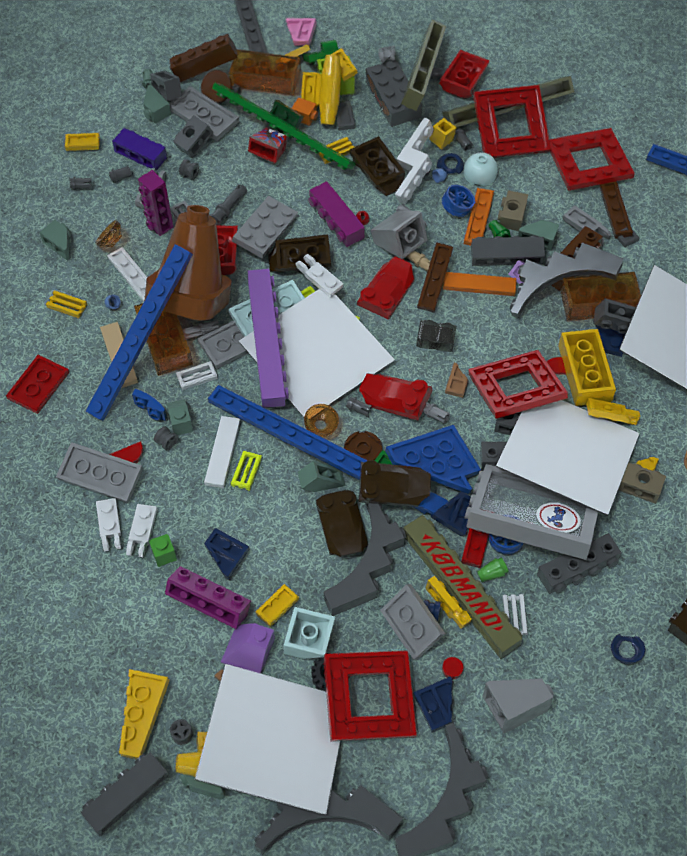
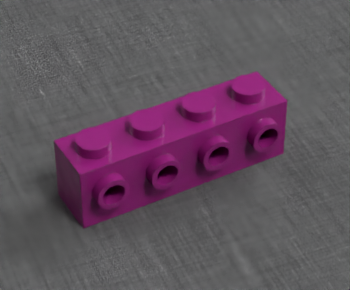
[138,170,174,236]
[308,181,365,247]
[165,566,251,629]

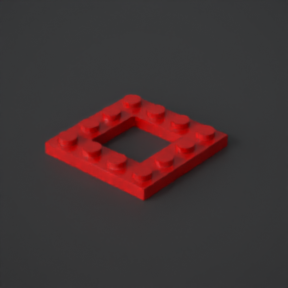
[473,85,551,158]
[549,128,635,191]
[468,350,568,419]
[323,651,417,741]

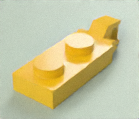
[586,398,640,425]
[425,576,472,629]

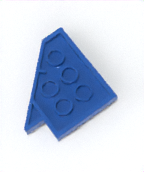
[385,425,481,494]

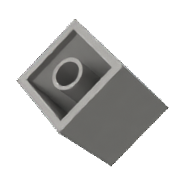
[371,211,428,259]
[483,679,554,733]

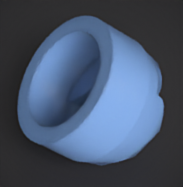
[432,168,447,183]
[104,294,121,309]

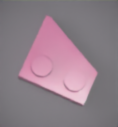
[286,18,317,46]

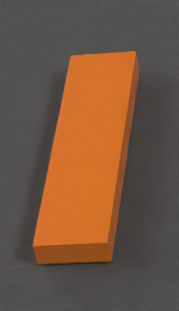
[463,188,494,246]
[443,272,516,296]

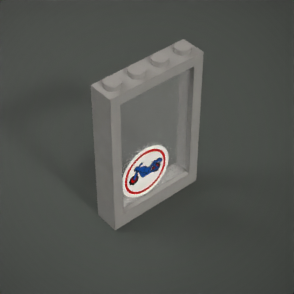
[465,464,598,560]

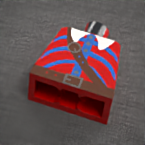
[248,128,287,163]

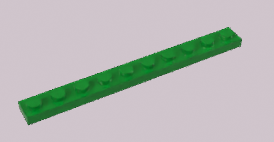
[212,82,356,170]

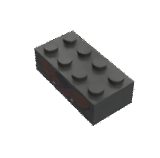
[366,59,422,127]

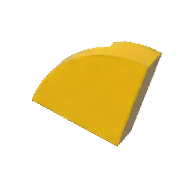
[636,457,659,471]

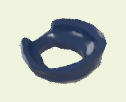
[436,153,464,175]
[610,634,646,664]

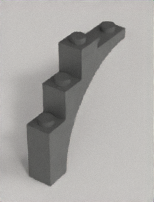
[510,243,623,318]
[323,503,406,616]
[394,723,488,856]
[255,785,403,855]

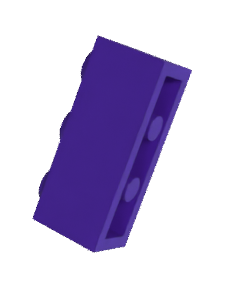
[112,128,167,171]

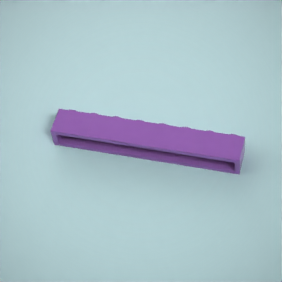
[247,269,289,408]

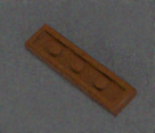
[599,181,633,239]
[417,242,453,312]

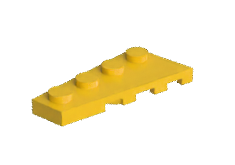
[119,669,170,759]

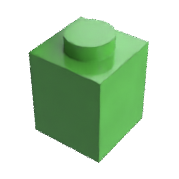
[149,534,177,567]

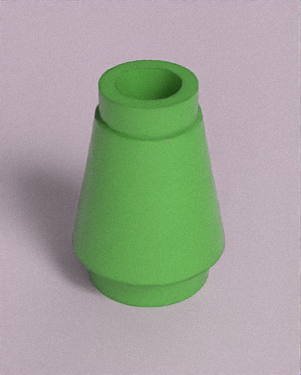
[477,557,509,582]

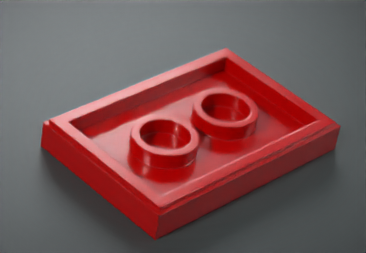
[6,354,69,414]

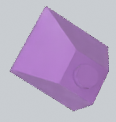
[221,623,275,674]

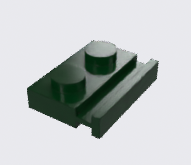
[266,100,304,138]

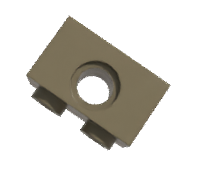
[497,190,529,231]
[618,462,666,504]

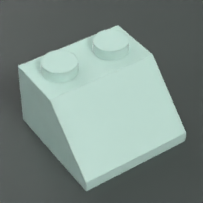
[283,607,335,659]

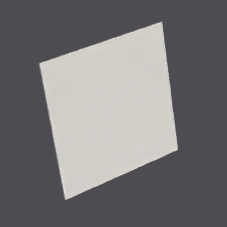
[619,265,687,390]
[239,289,395,421]
[496,388,639,516]
[195,664,340,815]

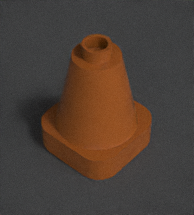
[144,205,232,320]

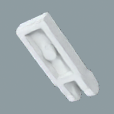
[296,254,343,298]
[96,498,121,552]
[126,504,157,557]

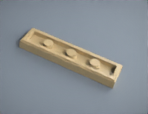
[100,322,138,388]

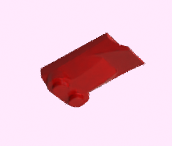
[440,50,490,98]
[216,226,238,275]
[357,256,414,320]
[359,373,433,420]

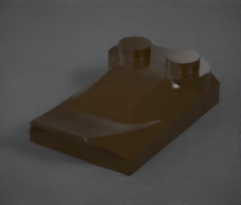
[349,136,405,196]
[269,234,332,272]
[358,460,431,507]
[315,490,368,557]

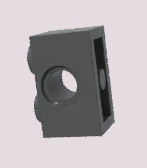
[173,115,214,158]

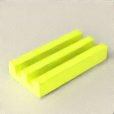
[231,451,262,491]

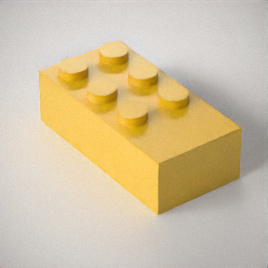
[558,329,616,406]

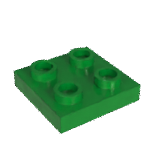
[303,39,339,64]

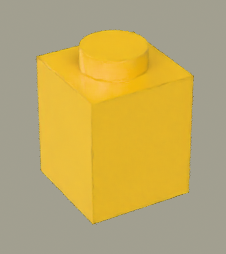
[429,118,457,149]

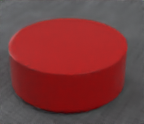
[442,657,463,679]

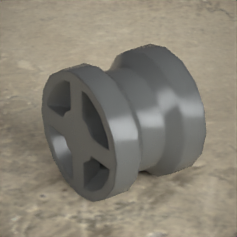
[179,159,199,180]
[154,426,178,451]
[170,719,193,745]

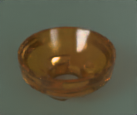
[95,220,122,248]
[304,404,339,438]

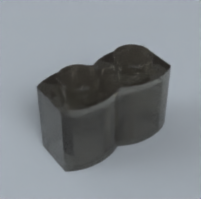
[416,320,457,352]

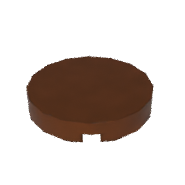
[201,70,233,104]
[344,431,382,461]

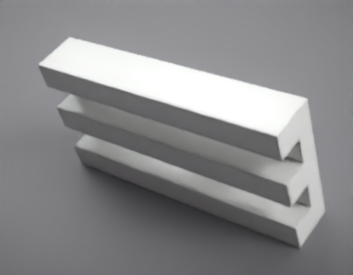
[176,361,218,390]
[503,594,528,635]

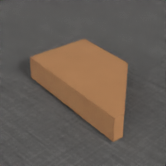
[445,362,468,398]

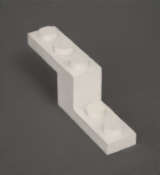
[395,118,433,205]

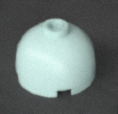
[464,152,498,187]

